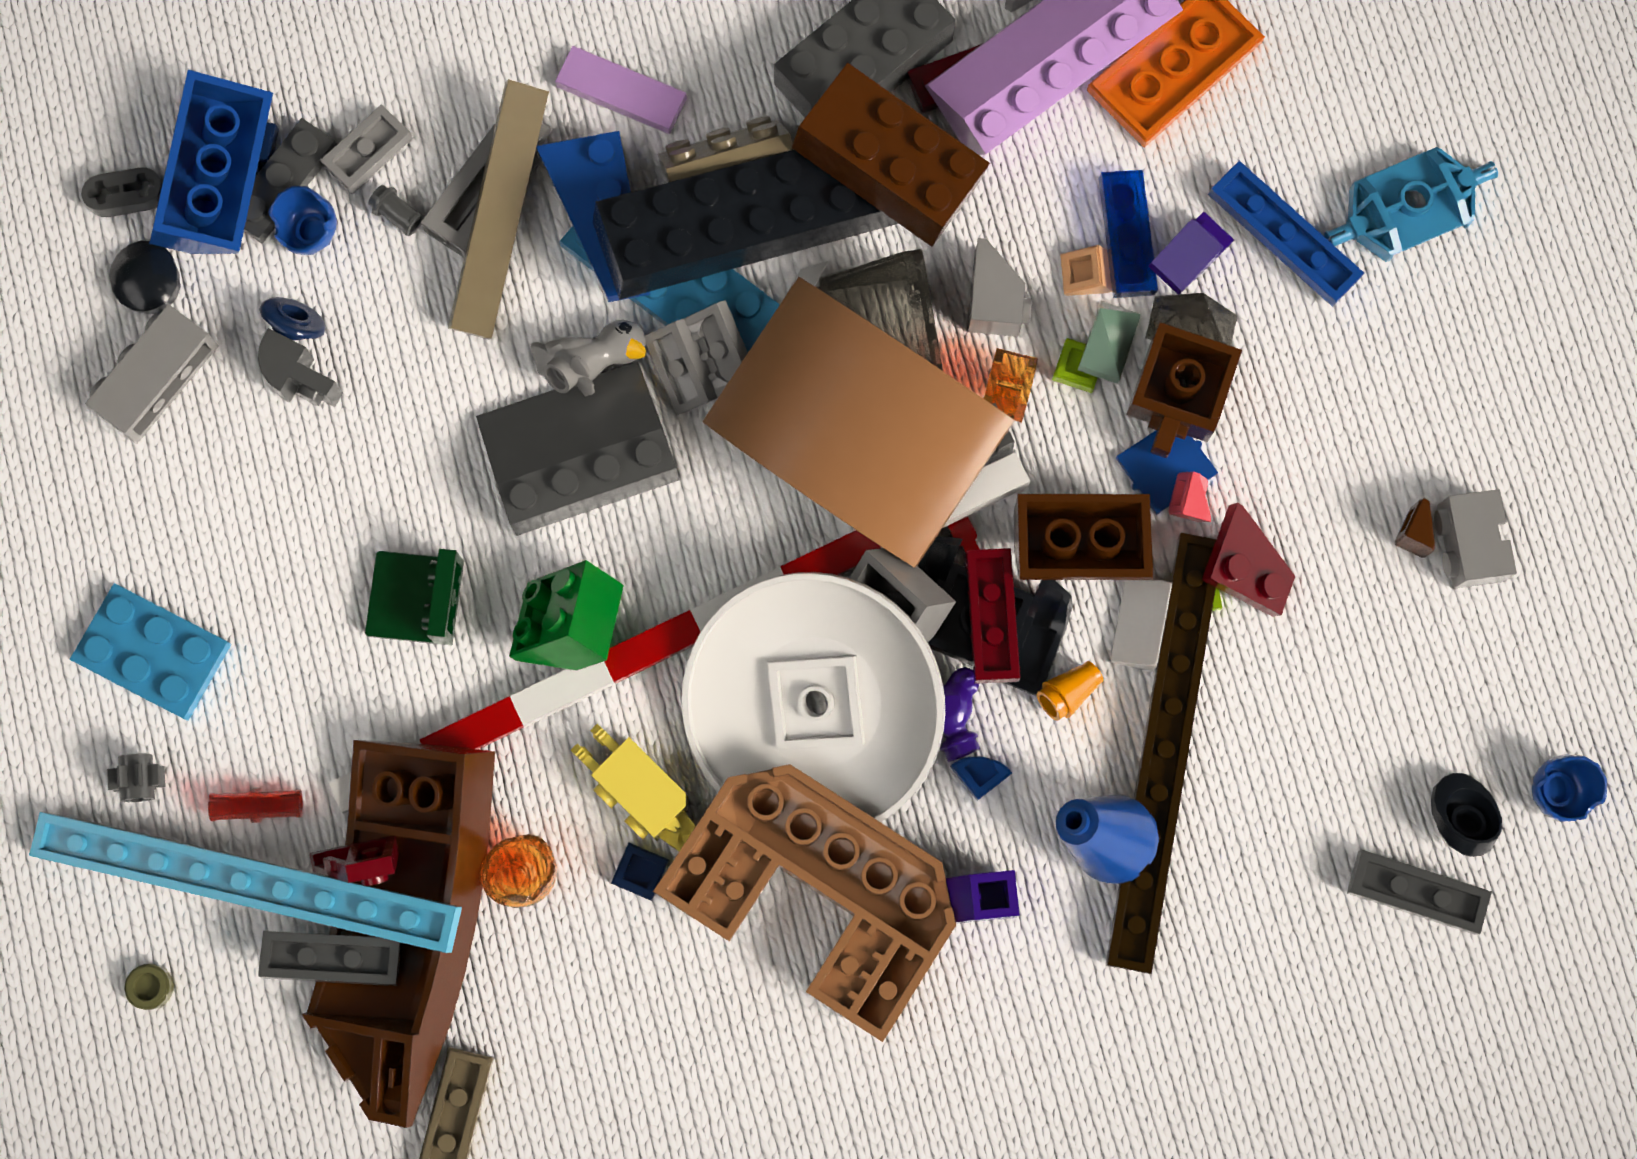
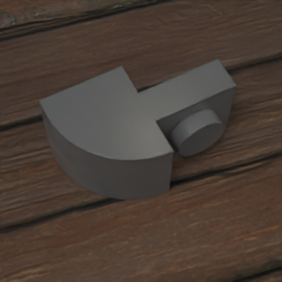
[258,328,343,407]

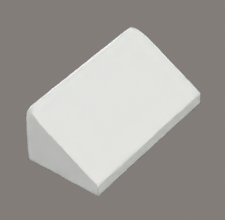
[1110,580,1172,671]

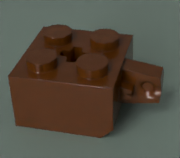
[1126,322,1242,458]

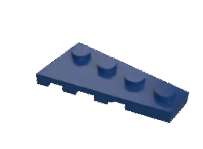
[536,131,651,302]

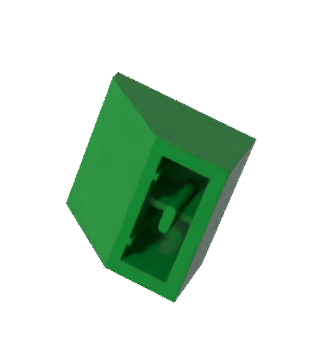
[509,560,624,671]

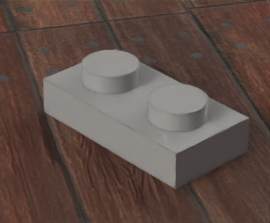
[320,104,413,194]

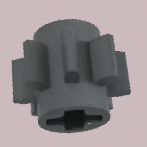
[107,753,166,803]

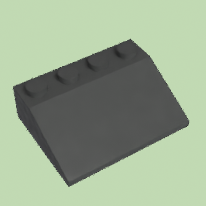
[476,361,680,536]

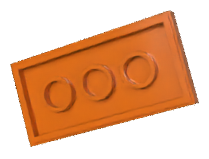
[1087,0,1265,148]

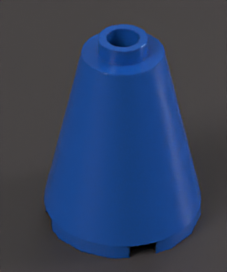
[1055,795,1159,884]

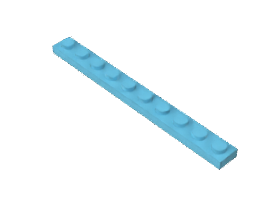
[29,812,462,953]

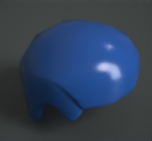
[268,186,337,255]
[1531,754,1607,822]

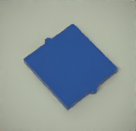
[1116,430,1218,515]

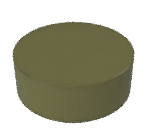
[124,964,174,1010]

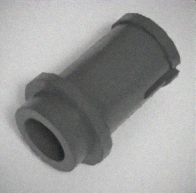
[368,185,424,236]

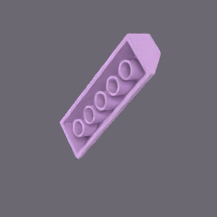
[925,0,1183,155]

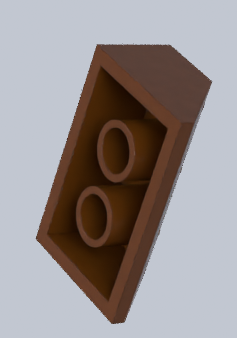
[1013,494,1153,580]

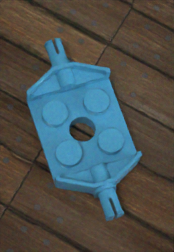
[1324,147,1498,262]

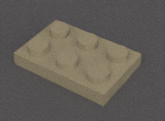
[657,116,794,182]

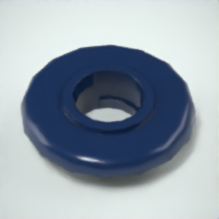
[259,297,326,341]

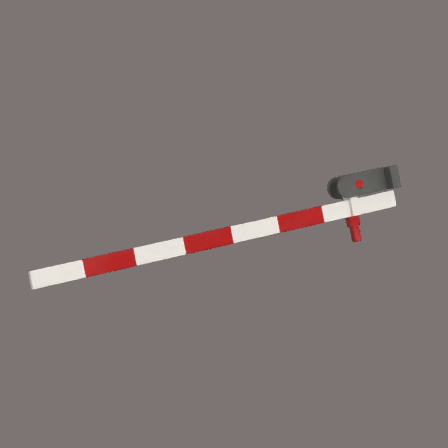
[328,403,1030,814]

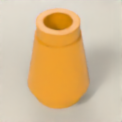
[1037,661,1103,721]

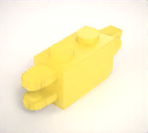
[570,724,696,852]

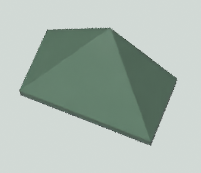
[1078,300,1141,384]

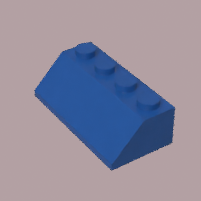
[149,69,273,254]

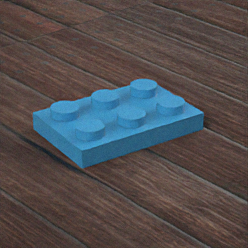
[69,583,232,721]

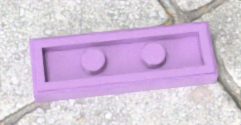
[555,46,687,134]

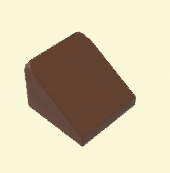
[1394,498,1435,558]

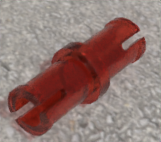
[208,787,303,823]

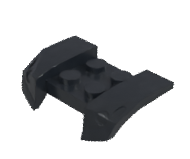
[917,537,1072,697]

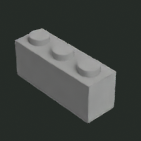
[85,304,219,444]

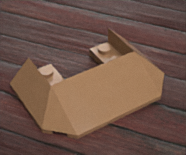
[653,764,956,1042]

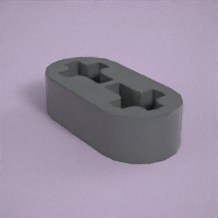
[81,167,163,217]

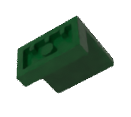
[365,549,464,646]

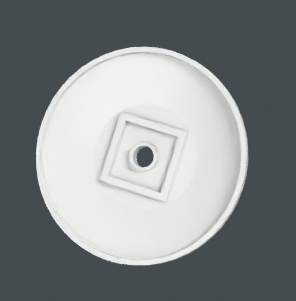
[682,572,945,822]

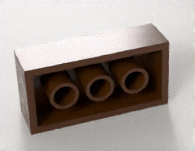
[791,63,990,247]

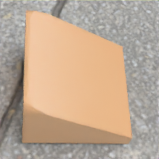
[1060,245,1115,296]

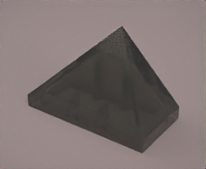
[1145,293,1238,346]

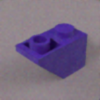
[946,870,1020,924]

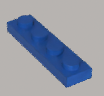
[1208,160,1365,307]

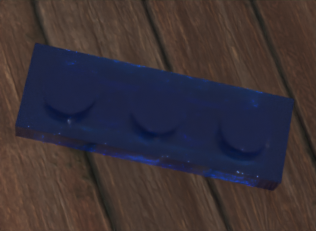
[1098,170,1158,298]

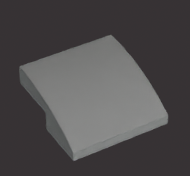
[644,300,748,416]

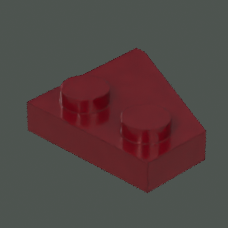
[1202,503,1295,617]
[309,836,399,886]

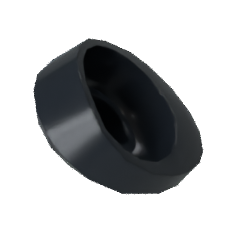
[109,240,181,315]
[1431,773,1502,857]

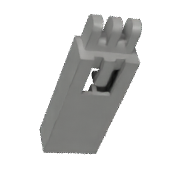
[421,124,551,258]

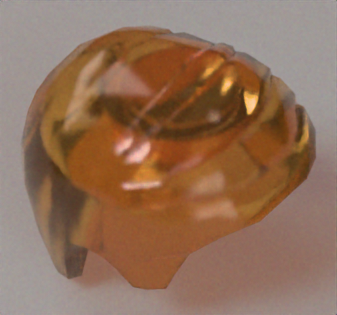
[479,834,558,908]

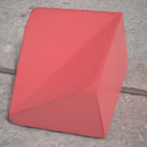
[1168,472,1211,522]

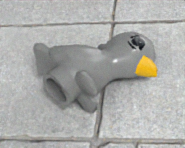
[530,320,646,397]

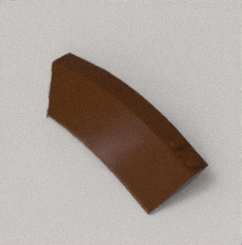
[301,740,495,1128]

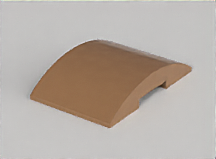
[702,277,1015,568]

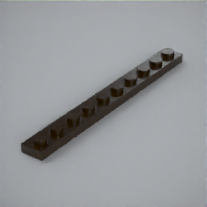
[1105,533,1216,974]

